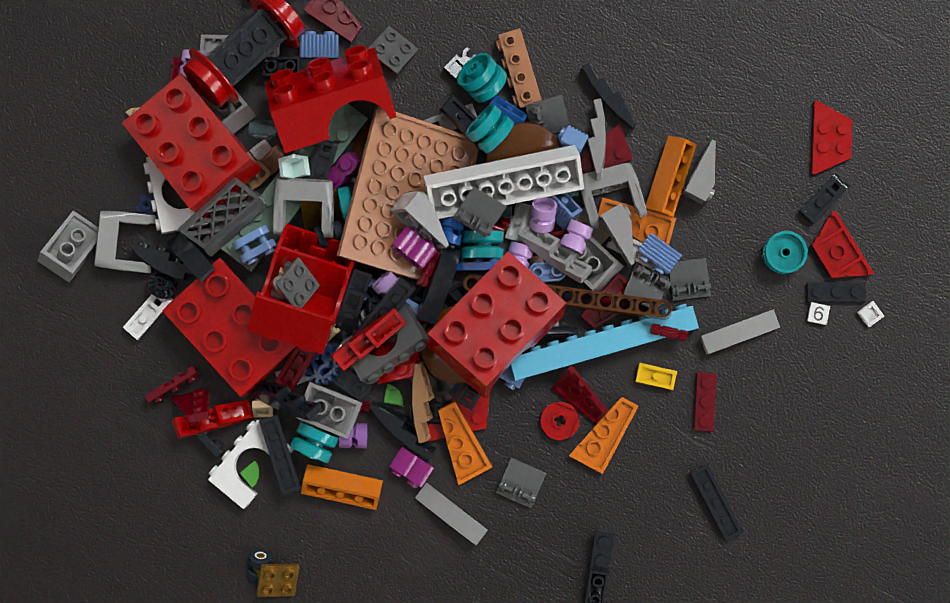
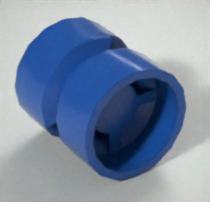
[440,216,464,247]

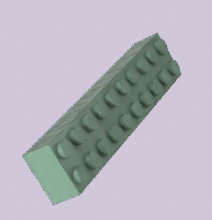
[221,103,369,273]

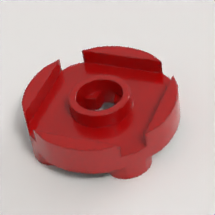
[541,402,579,440]

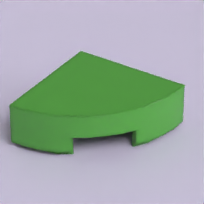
[384,384,403,406]
[240,461,259,488]

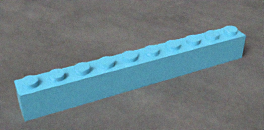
[509,304,699,381]

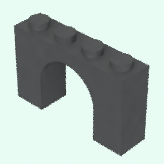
[341,302,427,384]

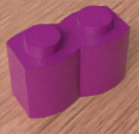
[328,153,362,190]
[390,226,437,271]
[390,447,434,488]

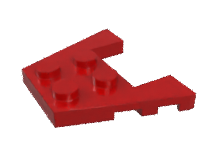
[353,320,425,384]
[428,376,490,441]

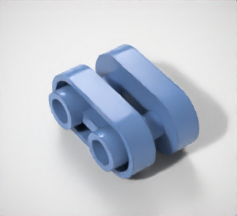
[232,225,277,266]
[529,262,566,283]

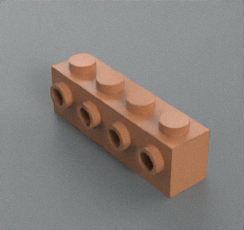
[496,28,542,110]

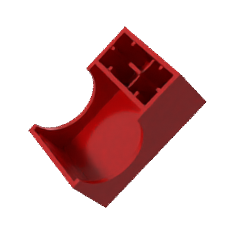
[265,45,397,153]
[122,73,262,218]
[247,223,356,355]
[427,251,566,398]
[162,258,297,397]

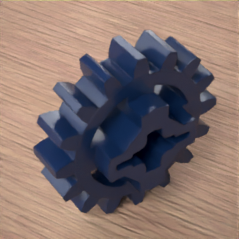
[304,343,342,385]

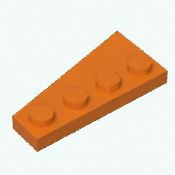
[598,198,676,245]
[569,397,638,474]
[438,400,492,485]

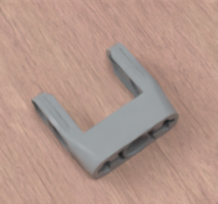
[580,163,648,230]
[273,178,334,238]
[94,211,157,273]

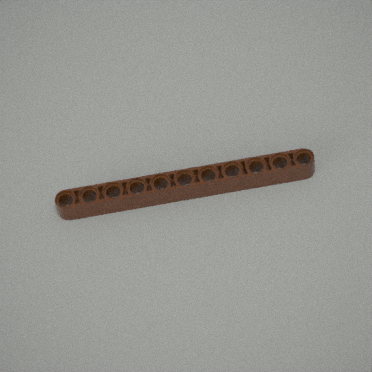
[463,275,672,320]

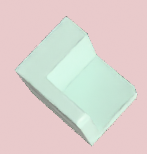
[278,154,310,179]

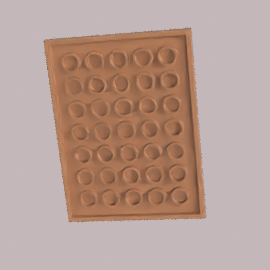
[337,106,479,280]

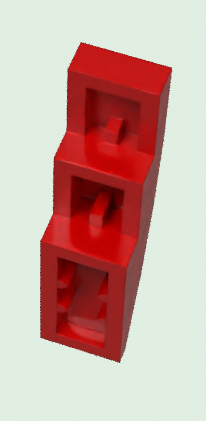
[331,308,406,371]
[172,400,254,438]

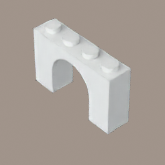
[143,157,208,235]
[208,420,294,509]

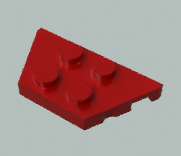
[811,101,852,175]
[811,210,874,278]

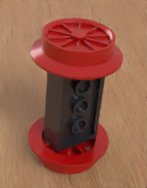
[183,0,305,107]

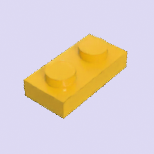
[635,363,677,390]

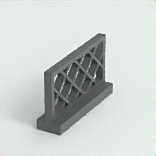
[179,177,267,257]

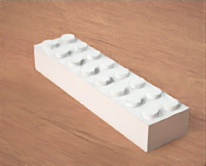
[423,145,584,219]

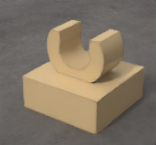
[252,398,273,418]

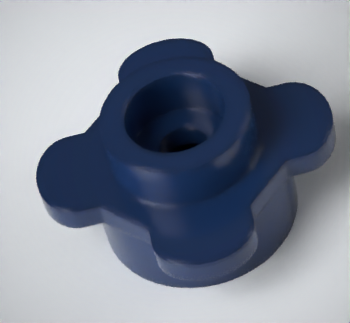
[136,194,154,215]

